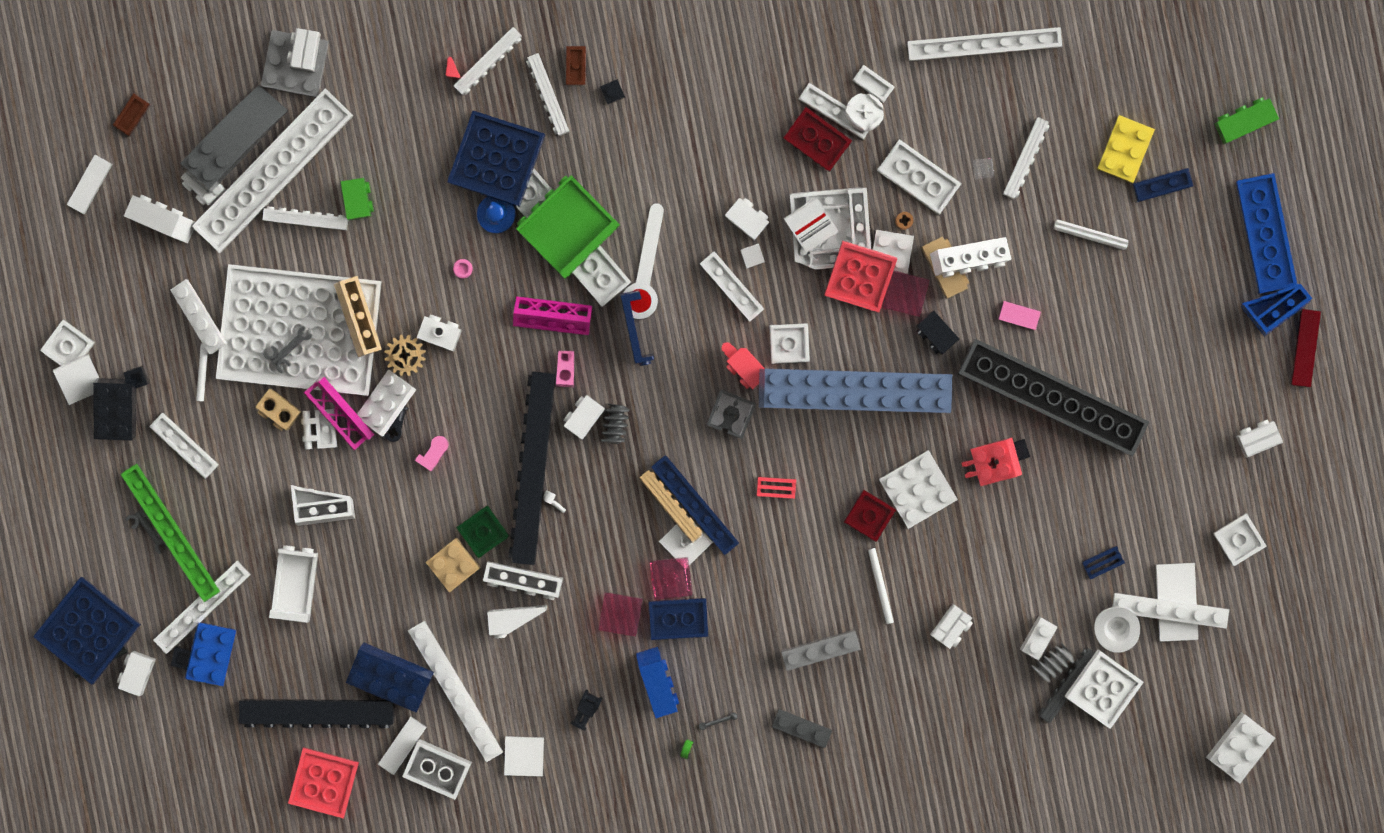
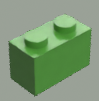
[341,178,374,221]

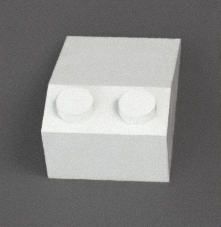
[487,605,547,638]

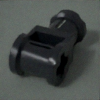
[385,406,409,442]
[570,689,603,731]

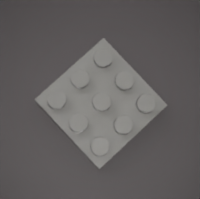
[261,30,329,97]

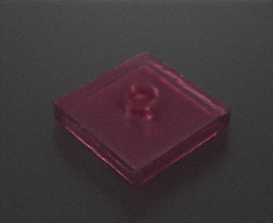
[882,270,930,317]
[650,557,693,600]
[598,592,643,637]

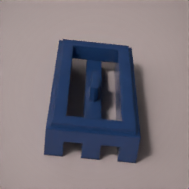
[1082,546,1125,580]

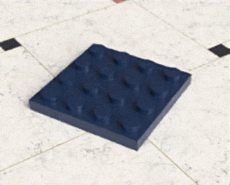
[447,111,545,207]
[33,577,141,685]

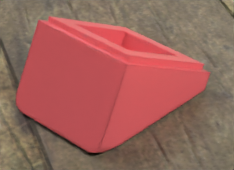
[445,57,461,79]

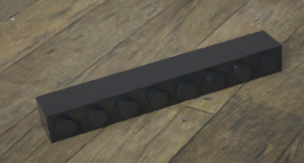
[239,699,395,728]

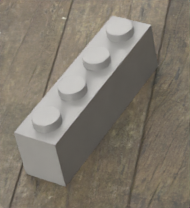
[781,630,861,671]

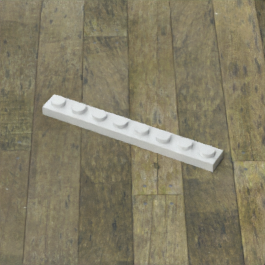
[907,27,1062,61]
[408,621,503,762]

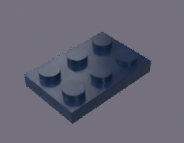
[649,598,708,640]

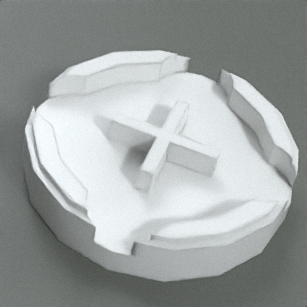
[845,93,884,131]

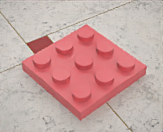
[824,241,897,312]
[288,747,359,819]

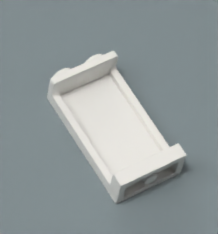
[269,545,318,623]

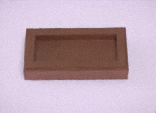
[113,94,151,136]

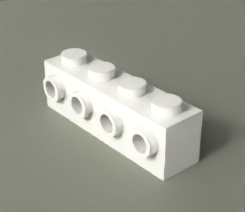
[930,237,1011,278]
[483,561,563,600]

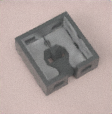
[706,389,756,439]

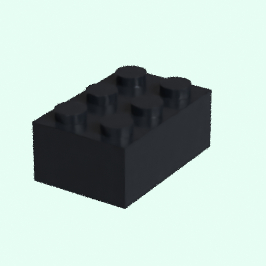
[93,378,136,441]

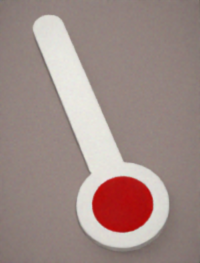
[623,204,664,319]

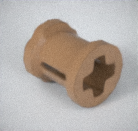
[895,212,913,230]

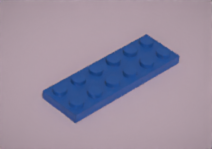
[1236,173,1297,294]

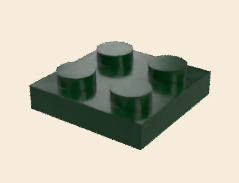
[456,505,510,559]

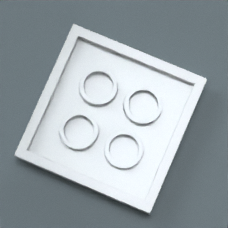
[879,450,958,529]
[1065,650,1143,729]

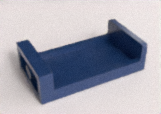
[620,290,654,366]

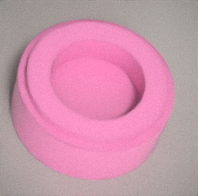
[453,259,473,279]

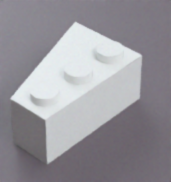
[124,195,195,243]
[291,485,355,526]

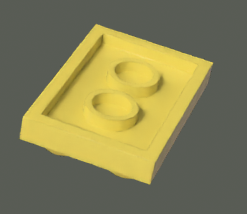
[1097,115,1155,183]

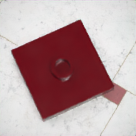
[844,489,896,542]

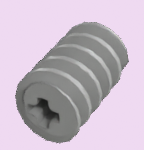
[1032,642,1074,683]

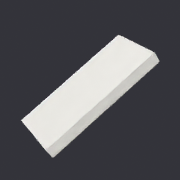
[877,139,961,215]
[1155,563,1198,641]

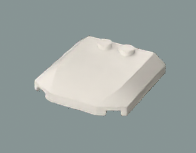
[790,188,871,269]

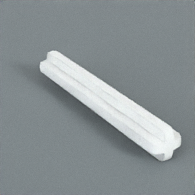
[1054,220,1128,250]

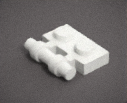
[301,409,338,449]

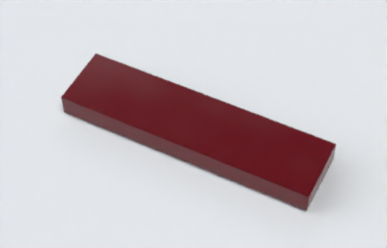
[1291,309,1321,387]

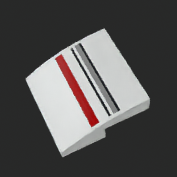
[784,197,839,253]

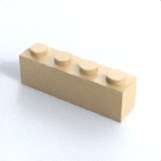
[334,276,382,357]

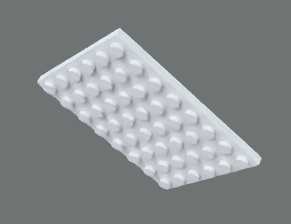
[216,264,382,396]

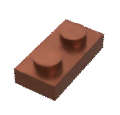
[566,46,586,85]

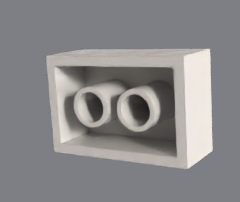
[1206,712,1275,783]
[402,739,472,800]

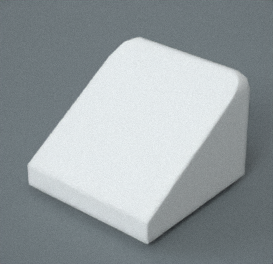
[740,243,765,268]

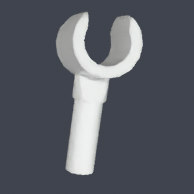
[543,491,566,513]

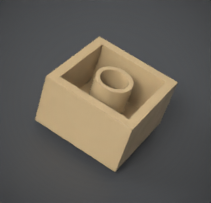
[426,538,481,593]

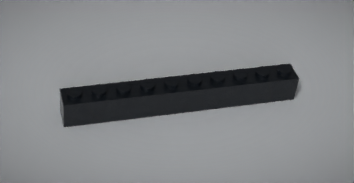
[508,371,556,565]

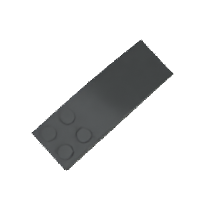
[180,85,288,194]

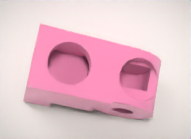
[556,351,574,387]
[415,436,449,471]

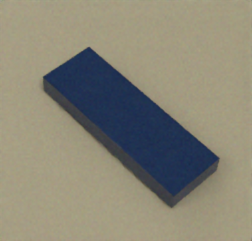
[1132,168,1193,202]

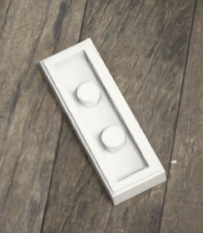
[67,155,113,214]
[378,717,426,775]

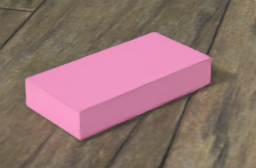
[998,301,1041,330]

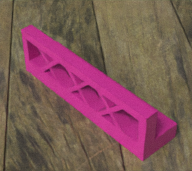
[513,296,592,335]
[303,377,375,450]

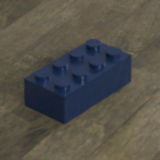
[346,642,434,713]

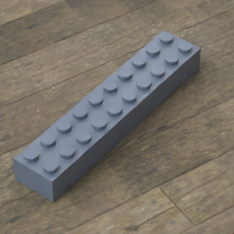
[759,369,952,413]

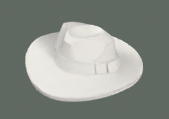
[1094,606,1140,653]

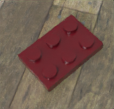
[783,107,852,172]

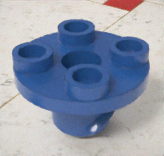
[477,197,515,233]

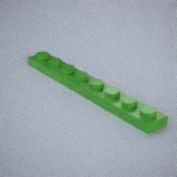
[121,464,221,602]

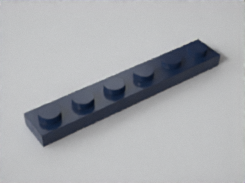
[651,455,739,555]

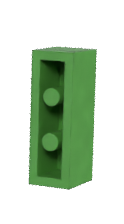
[1214,97,1279,144]

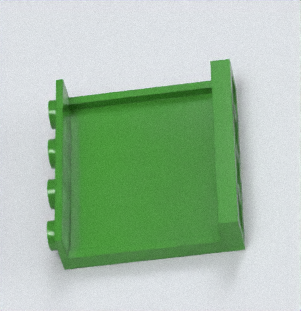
[516,175,620,279]

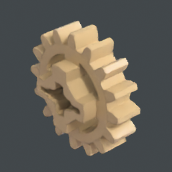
[384,335,426,376]

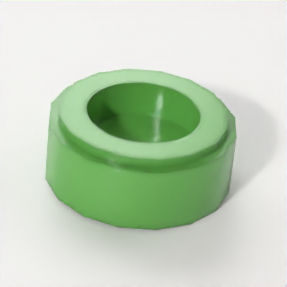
[680,740,694,760]

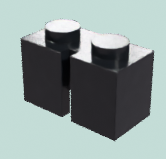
[916,311,959,355]

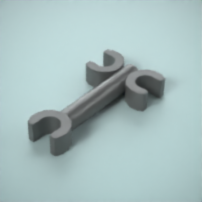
[263,326,313,373]
[125,507,168,554]

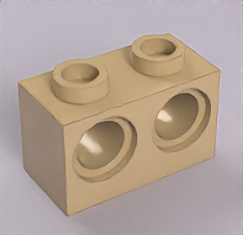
[256,389,302,431]

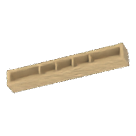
[640,470,702,543]

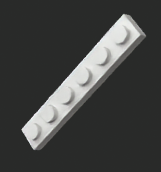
[153,561,251,654]
[1112,593,1229,628]

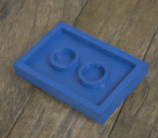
[185,622,236,686]

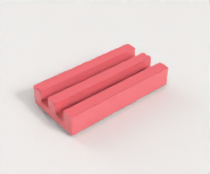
[757,477,796,499]

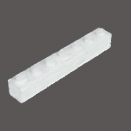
[454,27,522,95]
[526,53,569,136]
[1003,117,1049,199]
[262,206,348,230]

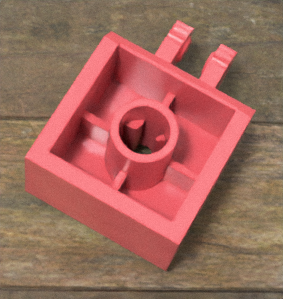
[721,342,765,390]
[961,438,1022,486]

